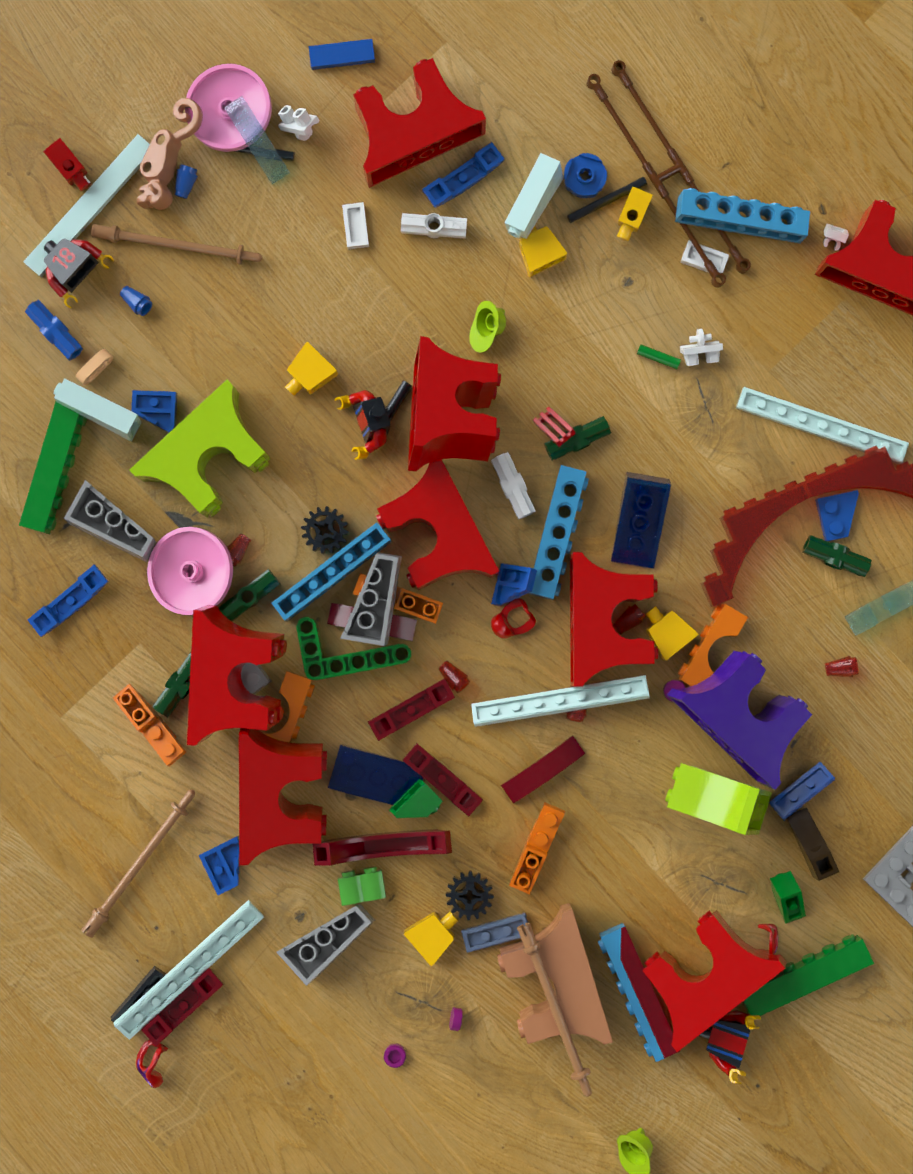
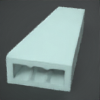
[505,153,563,239]
[54,378,141,442]

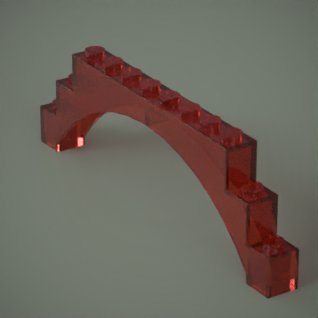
[700,445,913,607]

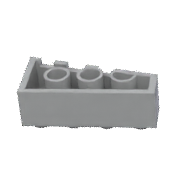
[64,480,157,562]
[340,553,402,646]
[277,904,375,986]

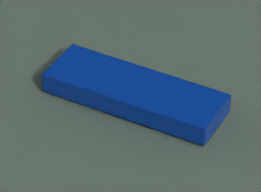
[309,39,375,70]
[769,762,835,821]

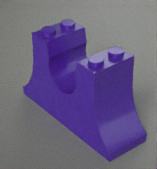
[667,651,812,790]

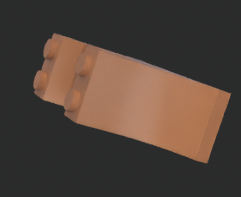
[497,903,613,1045]

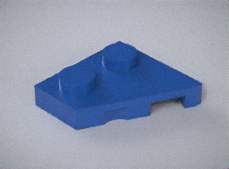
[815,490,859,541]
[491,563,537,606]

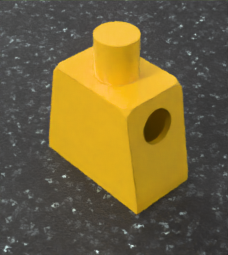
[617,187,653,242]
[519,226,567,278]
[285,342,338,396]
[646,606,699,661]
[403,911,459,966]

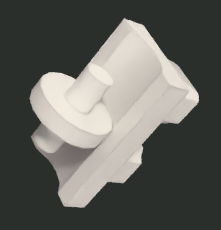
[278,105,319,141]
[680,329,723,366]

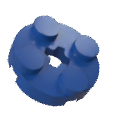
[563,153,607,198]

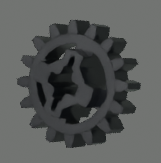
[301,506,349,554]
[446,870,494,920]

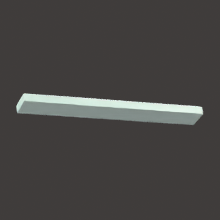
[23,134,150,278]
[736,387,909,464]
[471,675,650,727]
[114,900,264,1040]

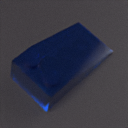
[611,472,671,569]
[328,744,424,805]

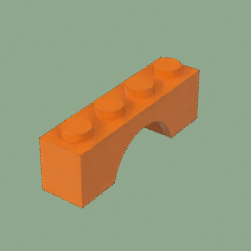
[677,604,748,687]
[265,671,315,743]

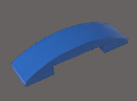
[422,142,505,208]
[28,564,109,637]

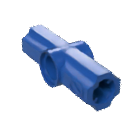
[25,299,83,361]

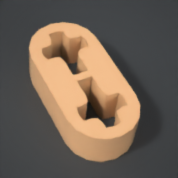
[76,349,113,385]

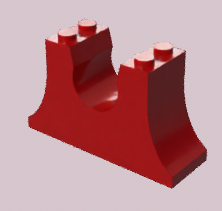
[353,58,486,188]
[814,199,913,316]
[408,336,501,472]
[376,460,499,590]
[570,552,658,687]
[187,605,287,746]
[239,728,327,865]
[642,910,787,1052]

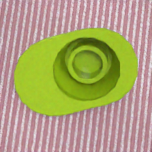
[469,300,506,353]
[617,1128,653,1174]

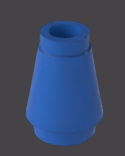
[175,164,198,199]
[120,286,152,316]

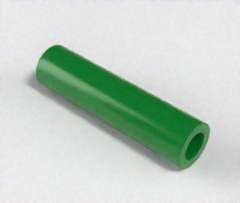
[637,344,681,370]

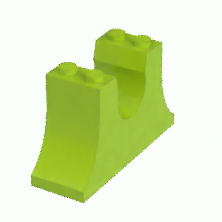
[129,379,271,517]
[665,763,772,835]

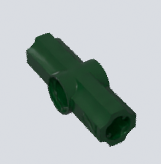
[544,416,611,461]
[802,535,872,577]
[218,569,280,622]
[153,652,191,718]

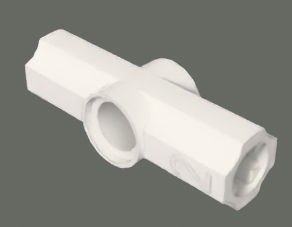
[401,213,467,239]
[491,452,536,520]

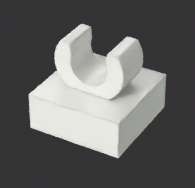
[823,224,849,251]

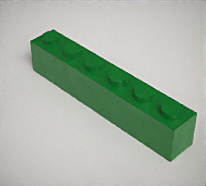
[19,401,87,535]
[742,934,874,1016]

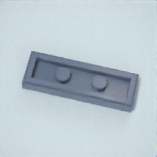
[461,913,528,953]

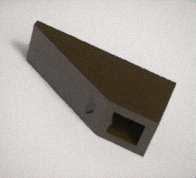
[787,808,839,881]

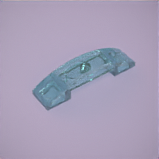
[224,96,290,184]
[845,580,913,636]

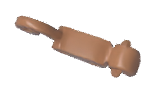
[137,98,203,210]

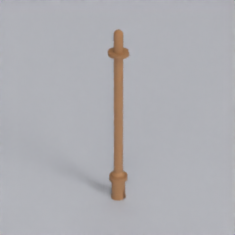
[91,224,263,265]
[81,789,195,938]
[517,923,592,1097]

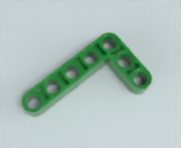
[296,617,412,680]

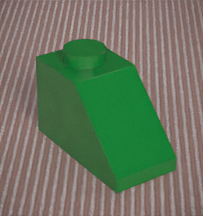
[389,779,443,818]
[770,871,806,924]

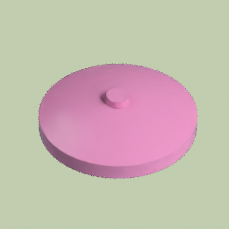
[185,64,272,152]
[147,527,233,615]

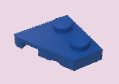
[131,390,177,432]
[199,836,239,895]

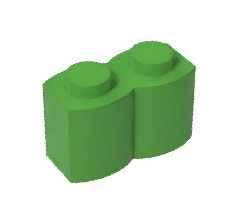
[338,867,386,906]

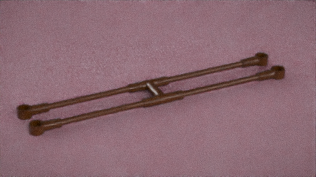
[587,60,751,288]

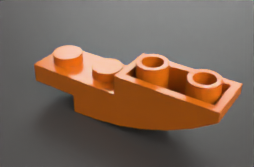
[353,573,443,624]
[113,684,186,767]
[509,802,565,895]

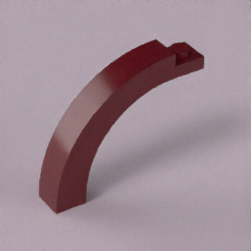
[312,829,452,866]

